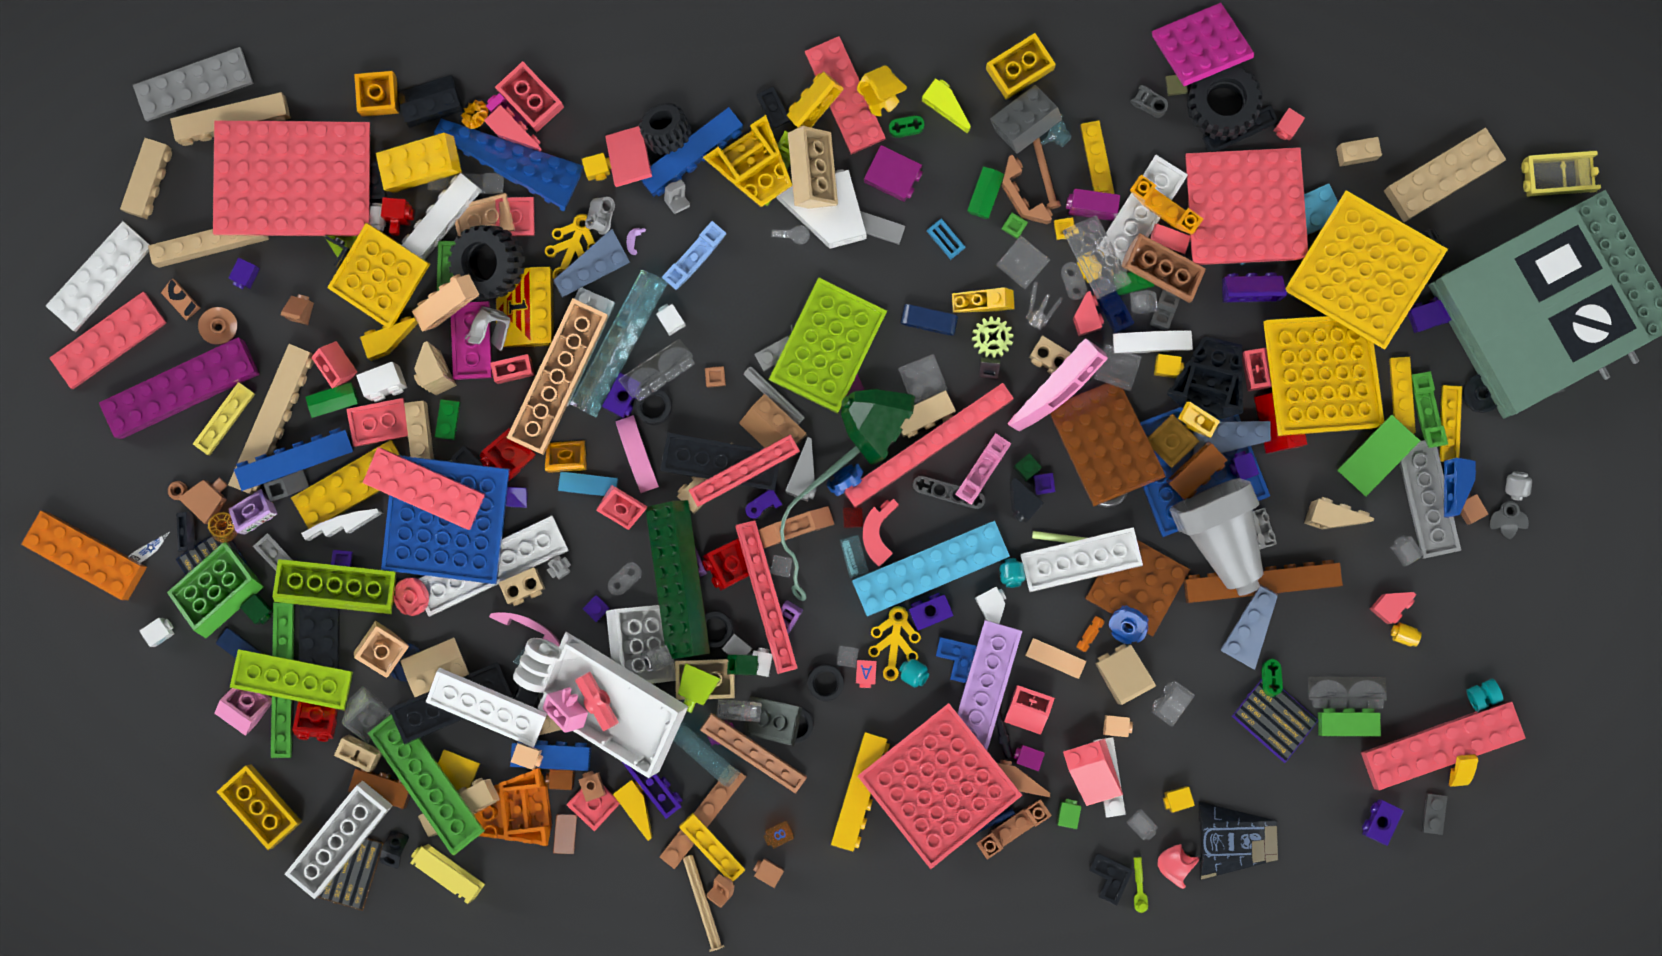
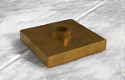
[1148,414,1200,468]

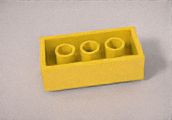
[376,133,462,193]
[217,764,302,850]

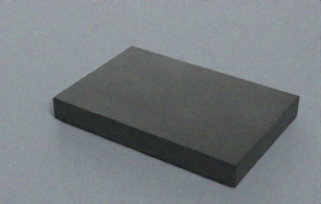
[742,696,803,746]

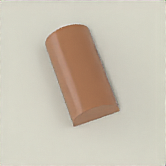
[1122,233,1206,303]

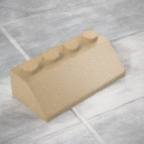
[788,126,838,209]
[414,341,457,395]

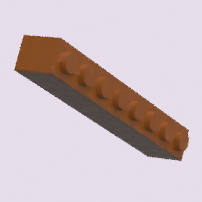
[1184,560,1343,603]

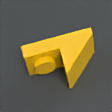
[1178,402,1220,438]

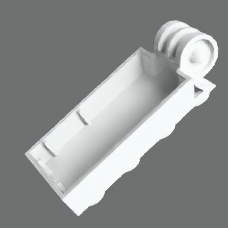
[513,632,689,778]

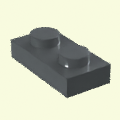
[1422,793,1448,835]

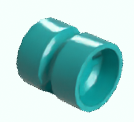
[1466,678,1504,712]

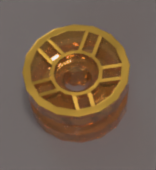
[208,512,237,543]

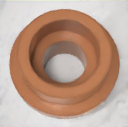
[168,481,188,500]

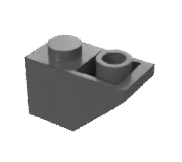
[264,470,309,502]

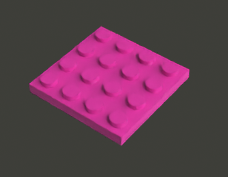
[1152,3,1254,86]

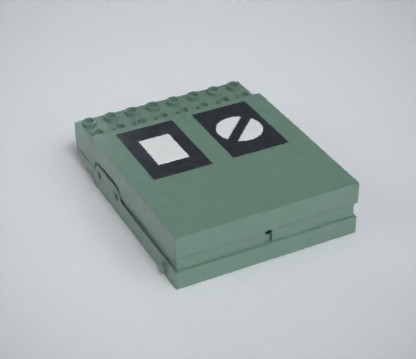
[1428,190,1662,419]

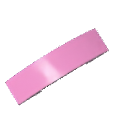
[616,415,659,493]
[955,433,1011,505]
[489,613,561,646]

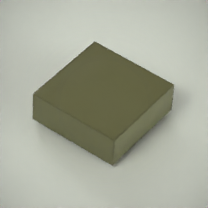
[1165,75,1187,96]

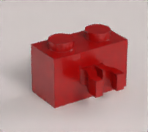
[381,197,415,236]

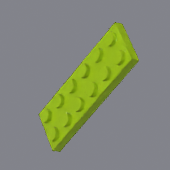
[230,649,353,710]

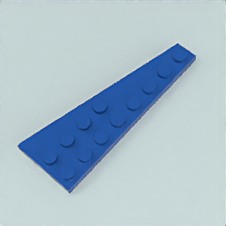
[434,119,584,211]

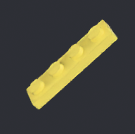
[193,382,255,456]

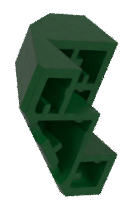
[841,389,915,465]

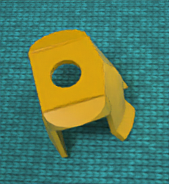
[856,65,907,116]

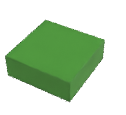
[1002,213,1028,239]

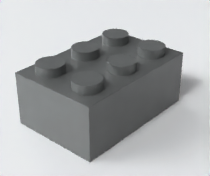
[990,85,1062,154]

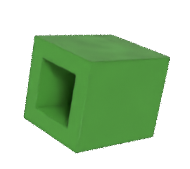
[1056,799,1081,829]

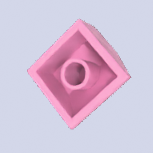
[215,688,272,736]

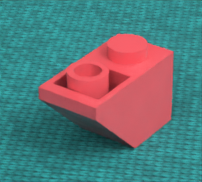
[1073,291,1104,337]
[1370,592,1416,624]

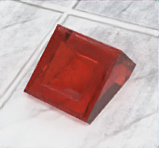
[843,508,863,528]

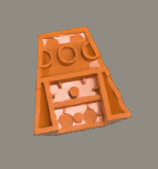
[474,768,552,846]

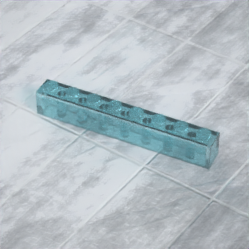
[570,270,668,417]

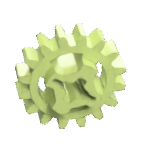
[972,316,1013,359]

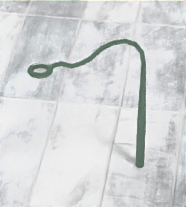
[780,446,860,601]

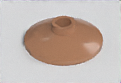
[198,307,237,345]

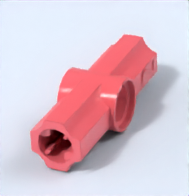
[575,672,619,732]

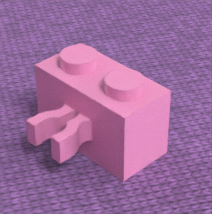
[543,687,588,733]

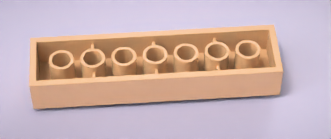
[507,298,609,455]

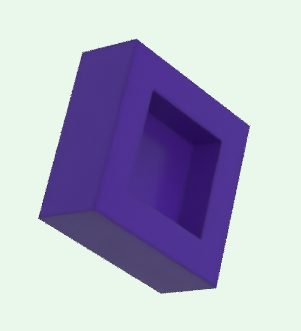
[1033,473,1056,495]
[331,550,353,567]
[583,595,610,622]

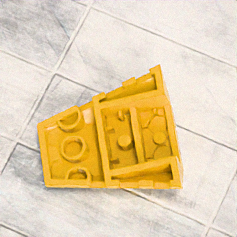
[703,115,793,207]

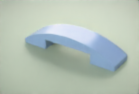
[662,221,726,290]

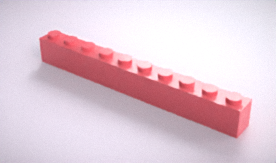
[844,383,1014,508]

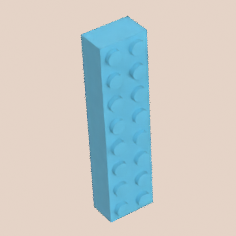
[852,521,1010,617]

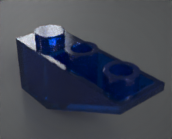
[1089,275,1134,334]

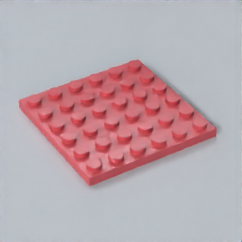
[1185,148,1308,265]
[857,703,1022,869]

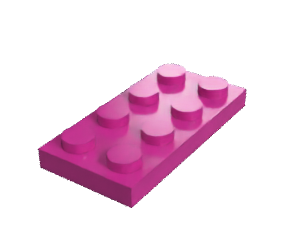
[451,301,492,380]

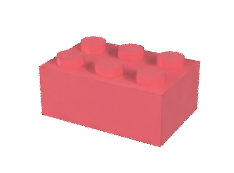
[495,61,564,133]

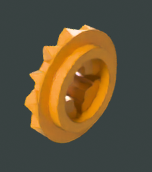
[461,100,488,129]

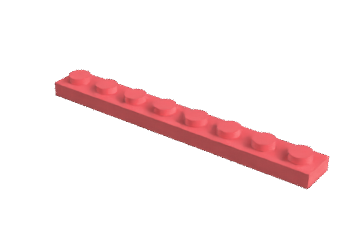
[735,520,797,674]

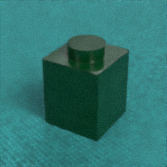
[1013,453,1042,482]
[240,594,273,625]
[727,655,759,676]

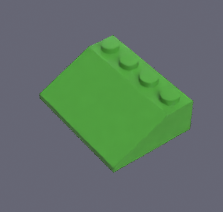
[167,541,264,638]

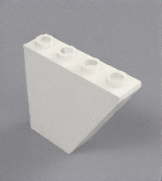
[777,170,867,249]

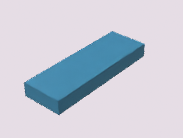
[558,472,618,496]

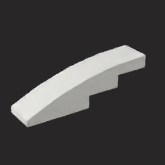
[1113,331,1193,353]
[301,509,382,541]

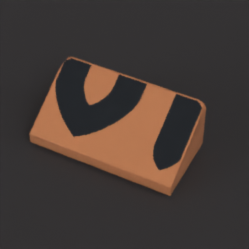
[161,279,201,321]

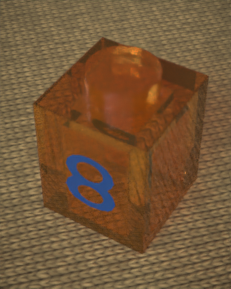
[763,820,795,849]

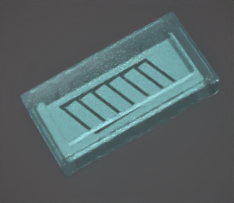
[840,535,868,577]

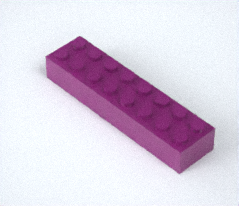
[99,337,260,439]

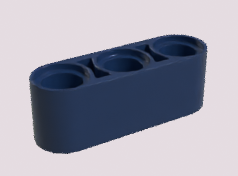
[900,304,958,336]

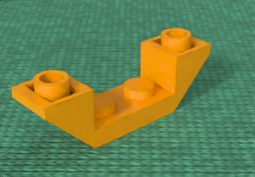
[1130,175,1203,235]

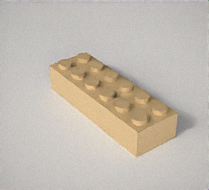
[1384,128,1506,222]

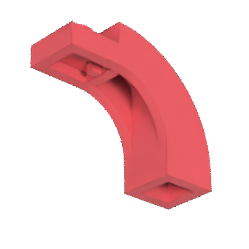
[863,499,899,567]

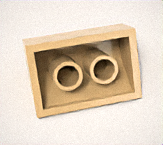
[400,638,469,697]

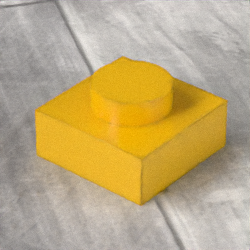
[1054,217,1076,240]

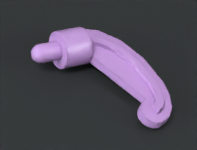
[626,228,646,255]

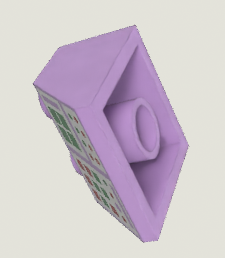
[229,489,277,535]

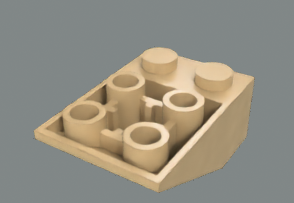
[1304,497,1374,530]

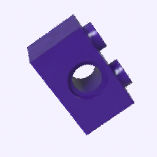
[602,373,643,419]
[909,593,953,631]
[1362,799,1404,846]

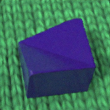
[506,487,528,508]

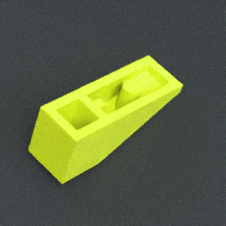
[922,78,971,134]

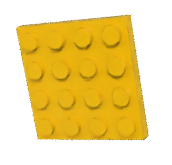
[327,223,430,329]

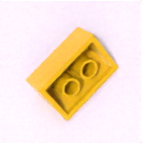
[787,71,844,128]

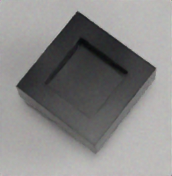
[979,357,1000,379]

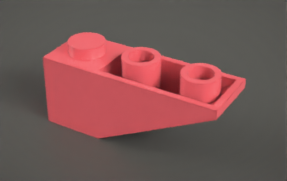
[484,105,542,151]

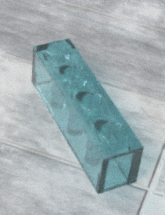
[673,722,741,787]

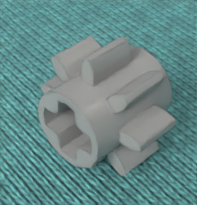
[547,556,571,579]

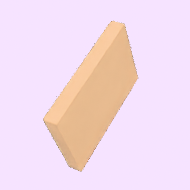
[455,193,515,236]

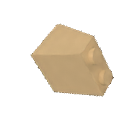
[1095,643,1156,705]

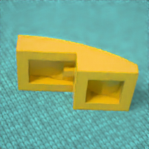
[1449,754,1478,787]

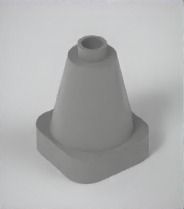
[1169,478,1264,596]

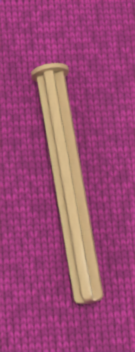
[683,855,725,952]

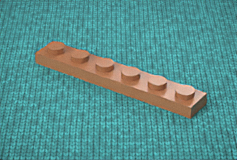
[700,713,807,794]
[660,765,747,869]

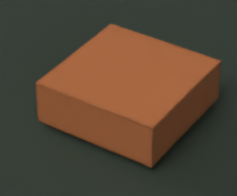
[705,366,726,388]

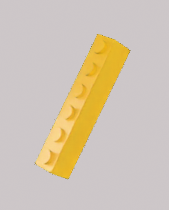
[831,732,890,852]

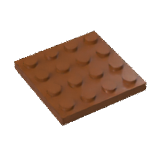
[1085,540,1190,637]

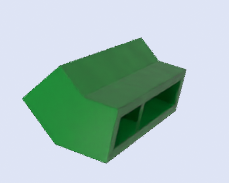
[967,167,1004,219]
[305,383,359,418]

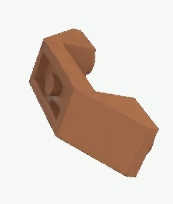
[1002,155,1053,224]
[758,506,835,549]
[976,799,1052,860]

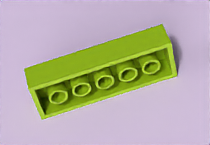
[272,559,397,614]

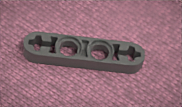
[913,476,985,509]

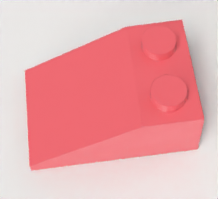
[1063,739,1123,806]

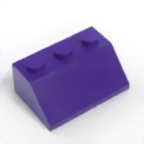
[1222,273,1287,303]

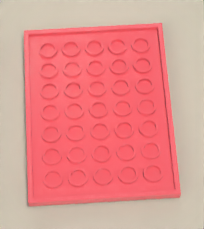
[213,120,370,236]

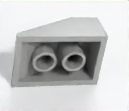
[786,437,817,502]

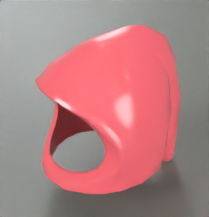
[1158,844,1200,889]

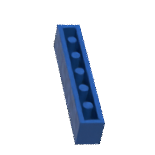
[640,107,743,197]
[234,428,353,491]

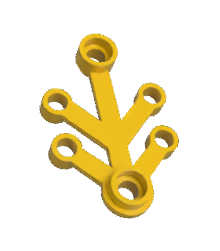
[545,214,595,279]
[868,606,921,681]

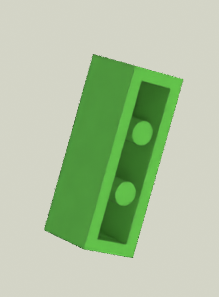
[1318,708,1381,736]

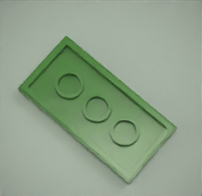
[1337,414,1420,496]

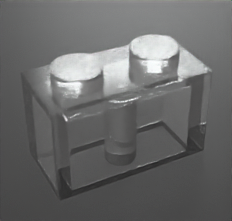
[1151,681,1195,727]
[717,699,762,722]

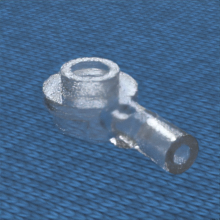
[772,225,810,245]

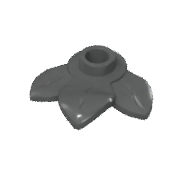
[1490,501,1529,540]

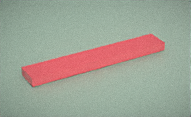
[689,434,800,507]

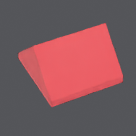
[596,485,647,530]

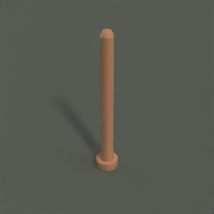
[1033,138,1061,210]

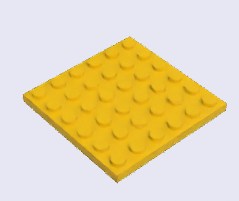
[1286,190,1448,349]
[1263,316,1384,436]

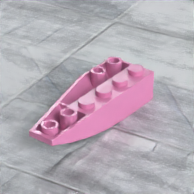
[1008,338,1108,431]

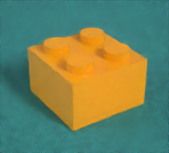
[354,71,399,117]

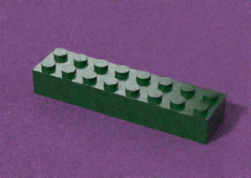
[646,500,710,660]

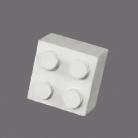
[356,362,407,402]

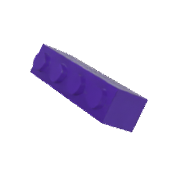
[1408,297,1452,333]

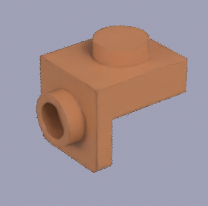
[707,874,734,908]

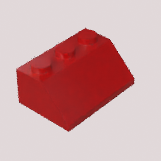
[1254,393,1307,454]

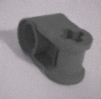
[1130,85,1168,118]

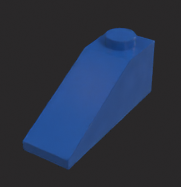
[1444,458,1476,518]

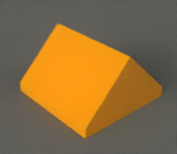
[545,441,587,473]

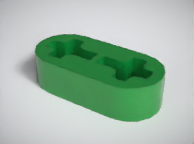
[889,116,924,138]
[1261,659,1283,697]

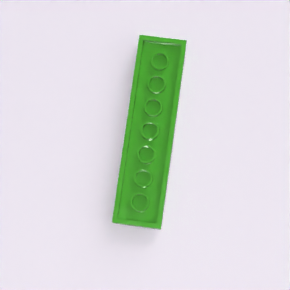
[368,715,485,855]

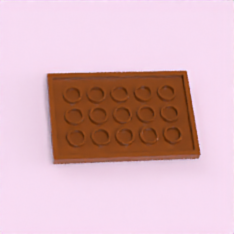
[1049,379,1165,507]

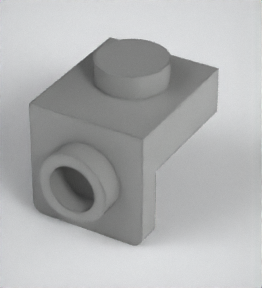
[664,180,690,214]

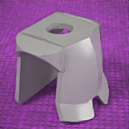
[465,307,510,351]

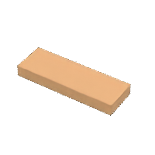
[1025,638,1086,679]

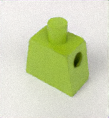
[678,664,721,713]

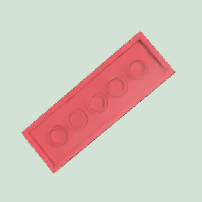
[805,36,886,155]
[50,292,166,389]
[363,447,486,530]

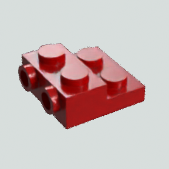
[480,428,536,482]
[702,538,749,591]
[293,701,337,742]

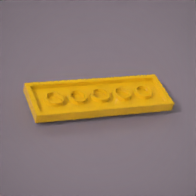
[291,440,400,529]

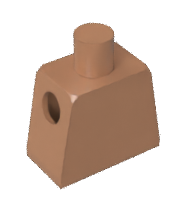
[178,477,228,524]

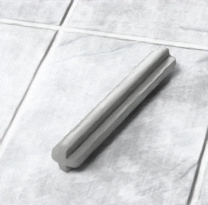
[744,367,804,425]

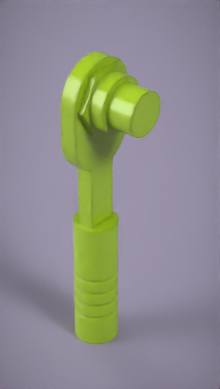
[1134,857,1148,913]

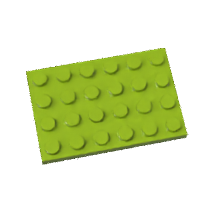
[769,278,887,414]

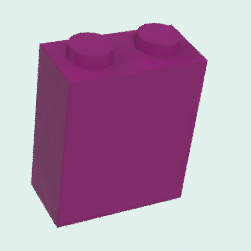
[864,145,923,202]
[1066,189,1120,221]

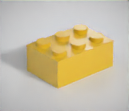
[986,33,1056,100]

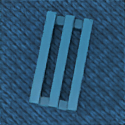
[927,218,965,260]

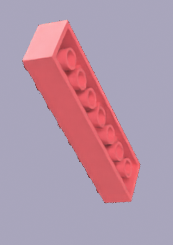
[1361,701,1526,790]

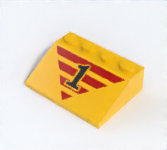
[496,267,554,347]

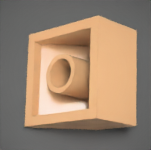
[354,621,409,678]

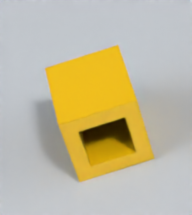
[1154,354,1184,378]
[1163,786,1195,812]

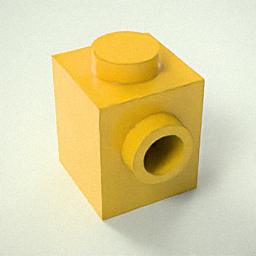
[582,153,611,181]

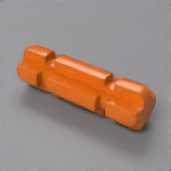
[1077,616,1105,652]

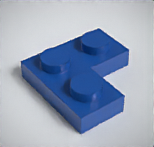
[936,637,977,683]

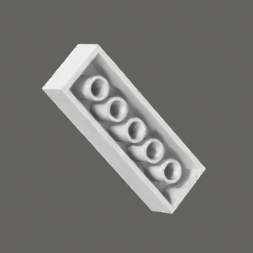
[285,781,393,899]

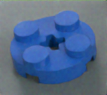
[826,464,863,496]
[1109,606,1149,644]

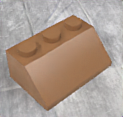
[739,394,807,463]

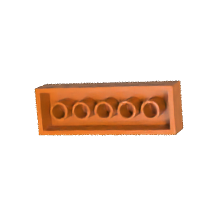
[21,511,147,601]

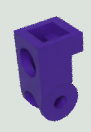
[746,490,783,519]

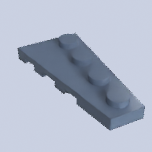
[553,229,630,297]
[1192,421,1271,455]
[1221,584,1278,670]

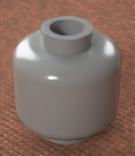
[1505,471,1532,500]

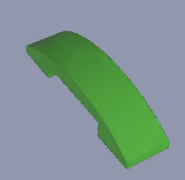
[1411,371,1448,448]

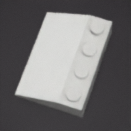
[606,605,676,684]

